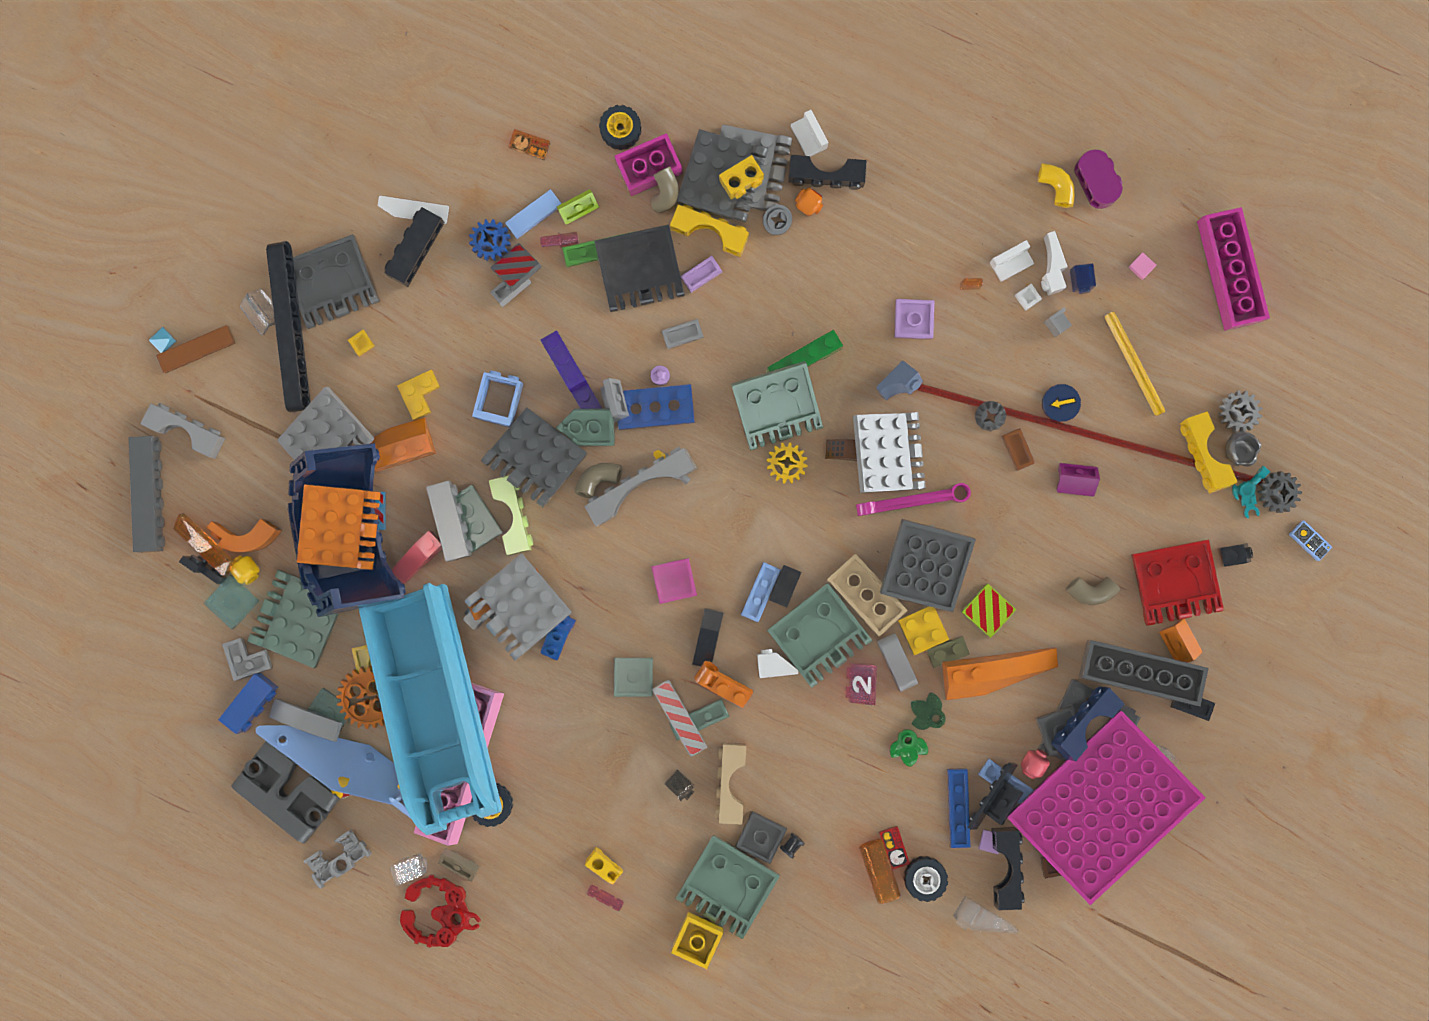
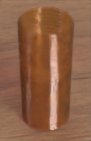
[859,839,901,904]

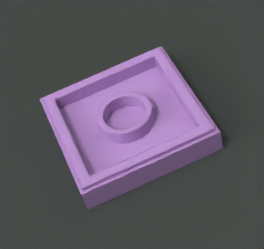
[894,299,934,339]

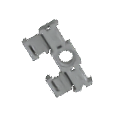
[303,829,371,889]

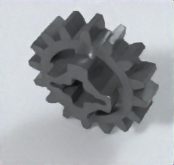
[1258,471,1302,513]

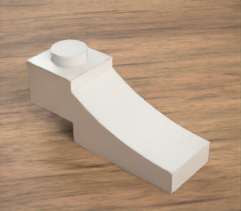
[1041,231,1068,296]

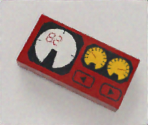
[879,826,910,870]

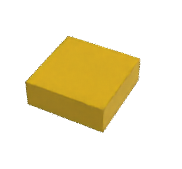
[348,330,375,357]

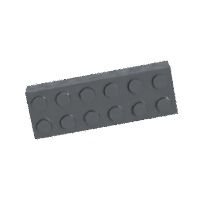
[1079,640,1209,706]

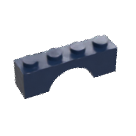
[1051,686,1124,762]

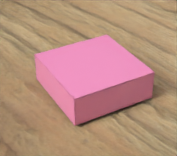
[1128,252,1156,280]

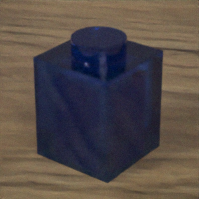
[1070,263,1096,294]

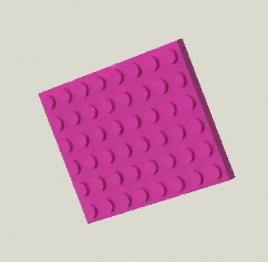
[1007,710,1206,905]

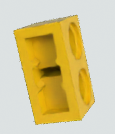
[719,155,764,199]

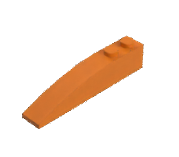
[370,417,436,473]
[942,647,1058,700]

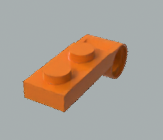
[694,661,753,708]

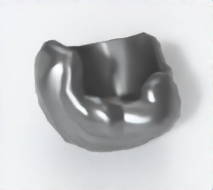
[1225,431,1262,467]

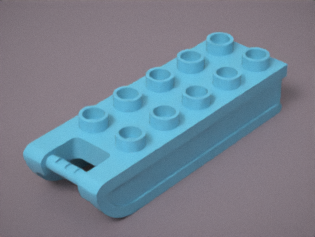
[359,583,502,835]

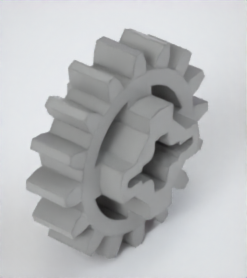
[1218,390,1263,432]

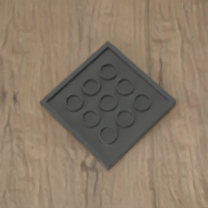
[880,519,976,612]

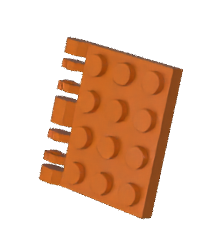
[297,484,381,570]

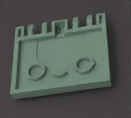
[731,361,823,451]
[247,569,339,668]
[767,583,872,688]
[675,835,780,939]

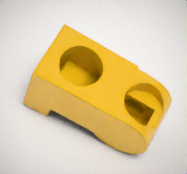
[585,846,623,884]

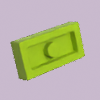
[556,189,599,225]

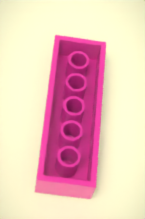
[1197,207,1270,331]

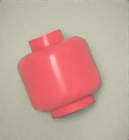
[1020,749,1050,779]

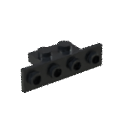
[967,762,1023,830]

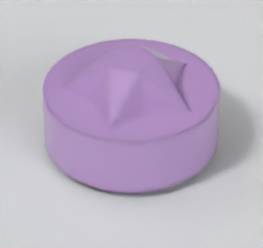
[651,366,670,385]

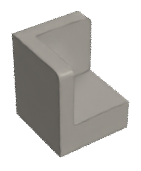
[1044,308,1072,337]

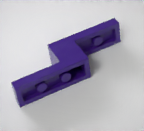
[540,330,602,409]

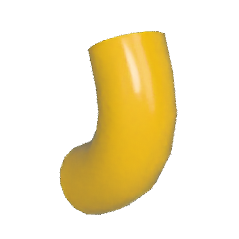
[1038,163,1075,208]

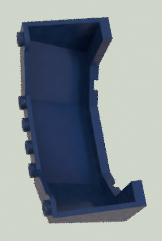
[287,443,406,617]

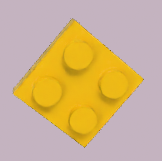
[898,606,949,656]

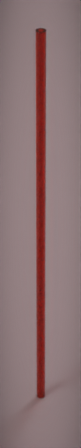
[917,384,1263,485]

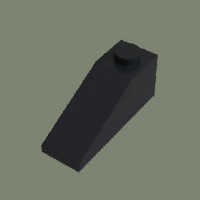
[692,608,724,666]

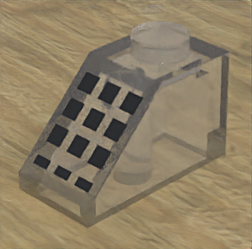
[390,853,428,886]

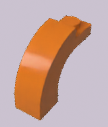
[207,519,282,553]

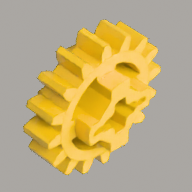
[766,442,808,484]

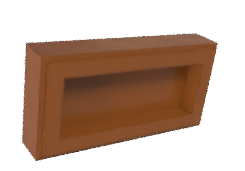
[1001,428,1035,471]

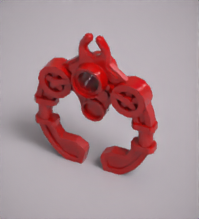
[400,874,481,948]

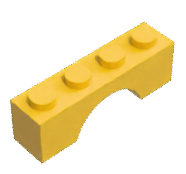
[670,204,749,257]
[1180,411,1238,494]

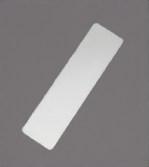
[377,196,449,224]

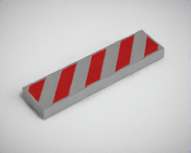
[652,680,707,757]

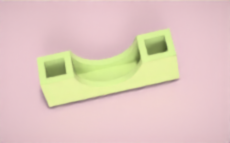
[489,476,533,556]

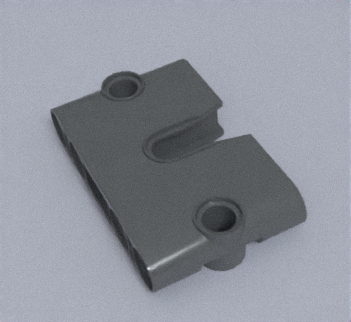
[231,741,340,844]

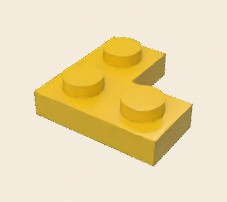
[397,369,441,420]

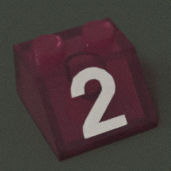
[845,663,877,705]

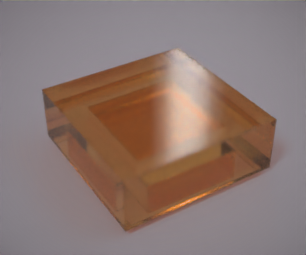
[960,278,983,290]

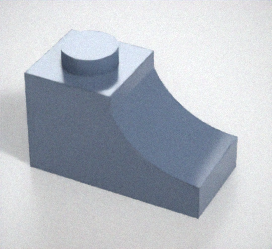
[876,360,923,401]

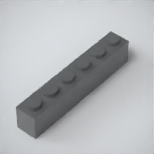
[129,436,165,553]

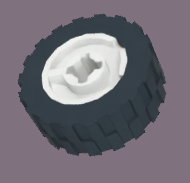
[903,856,948,902]

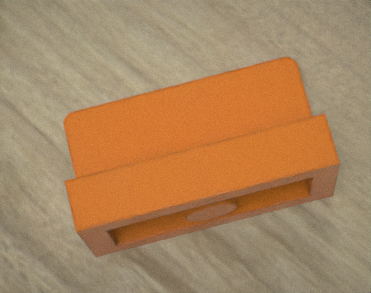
[1159,619,1202,663]

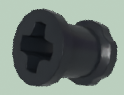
[780,833,805,859]

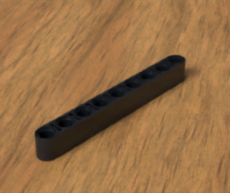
[266,241,311,412]

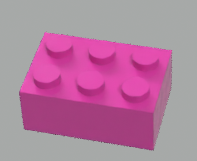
[614,133,683,196]

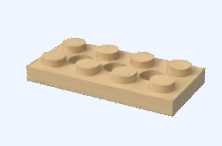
[827,554,908,636]

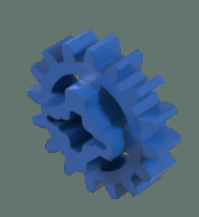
[469,219,511,261]

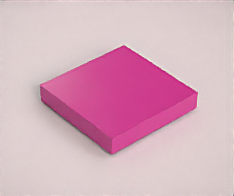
[651,558,697,604]

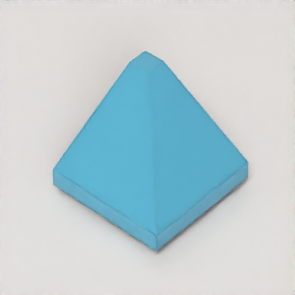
[149,327,176,353]

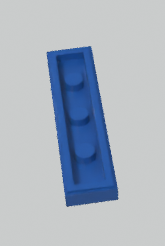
[947,768,971,848]

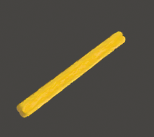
[1104,312,1165,416]

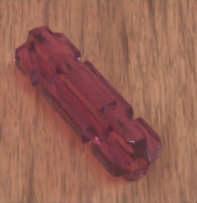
[587,885,624,911]

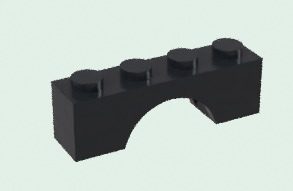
[788,155,867,190]
[991,827,1025,911]

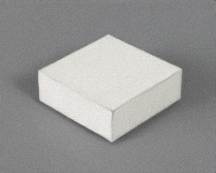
[1014,284,1042,311]

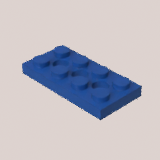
[618,384,695,430]

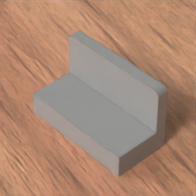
[600,378,629,422]

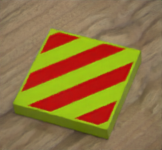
[961,584,1016,638]

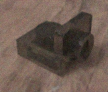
[664,769,694,801]

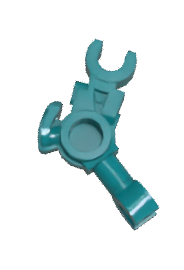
[1232,466,1271,518]

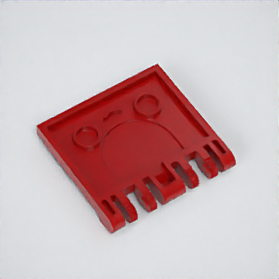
[1132,539,1224,626]

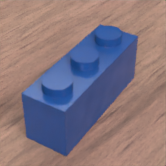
[218,673,278,734]

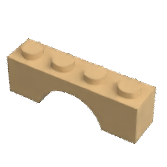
[715,743,746,825]

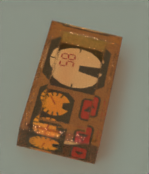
[508,129,551,160]

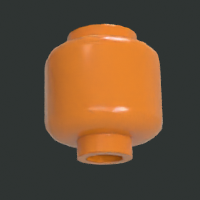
[794,187,823,216]

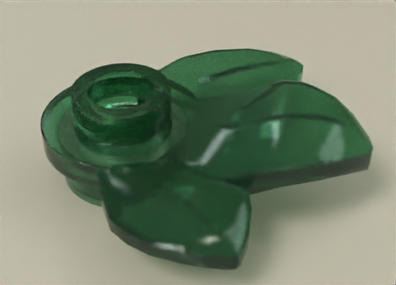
[911,692,946,730]

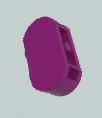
[1074,149,1123,209]

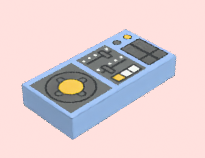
[1289,521,1332,561]

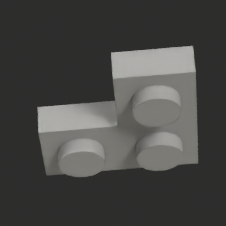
[222,638,273,681]

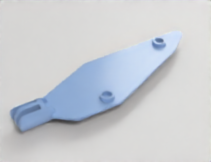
[256,725,411,819]

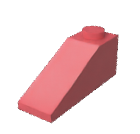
[392,531,442,584]

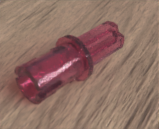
[540,232,578,248]

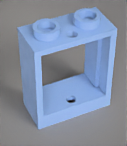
[472,370,523,427]

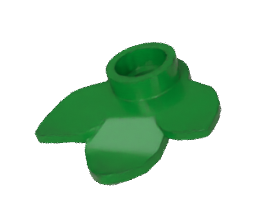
[890,729,928,767]

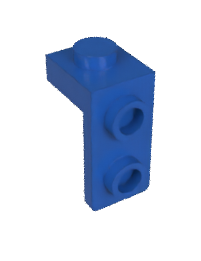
[541,616,576,660]

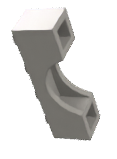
[140,403,226,459]

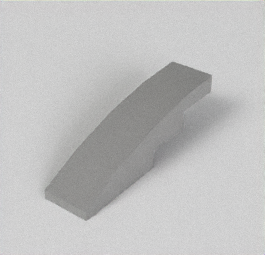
[269,699,342,742]

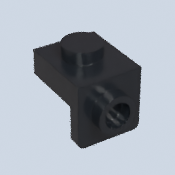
[1220,543,1253,567]

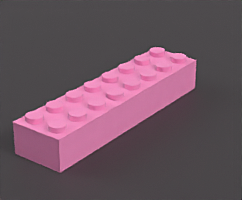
[414,683,504,846]

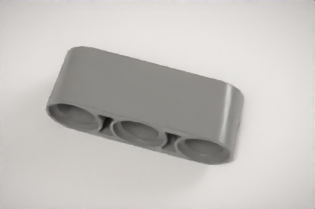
[877,633,918,692]

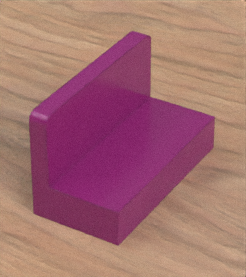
[1056,463,1100,497]

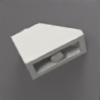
[757,649,798,678]

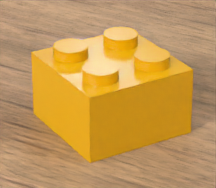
[671,912,723,969]

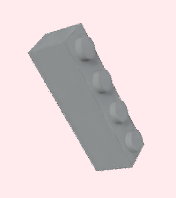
[426,481,473,562]

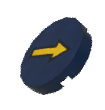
[1042,384,1081,422]

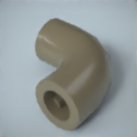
[651,166,679,213]
[575,463,622,498]
[1066,577,1121,605]

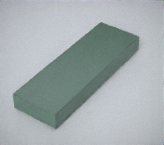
[669,699,730,741]

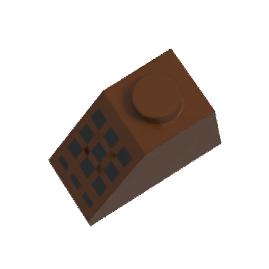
[825,439,857,461]

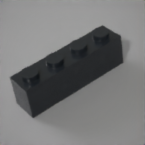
[384,207,445,287]

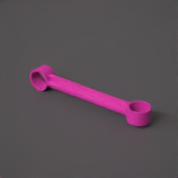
[856,483,971,516]

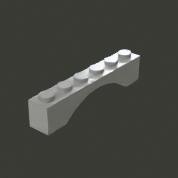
[584,447,697,526]

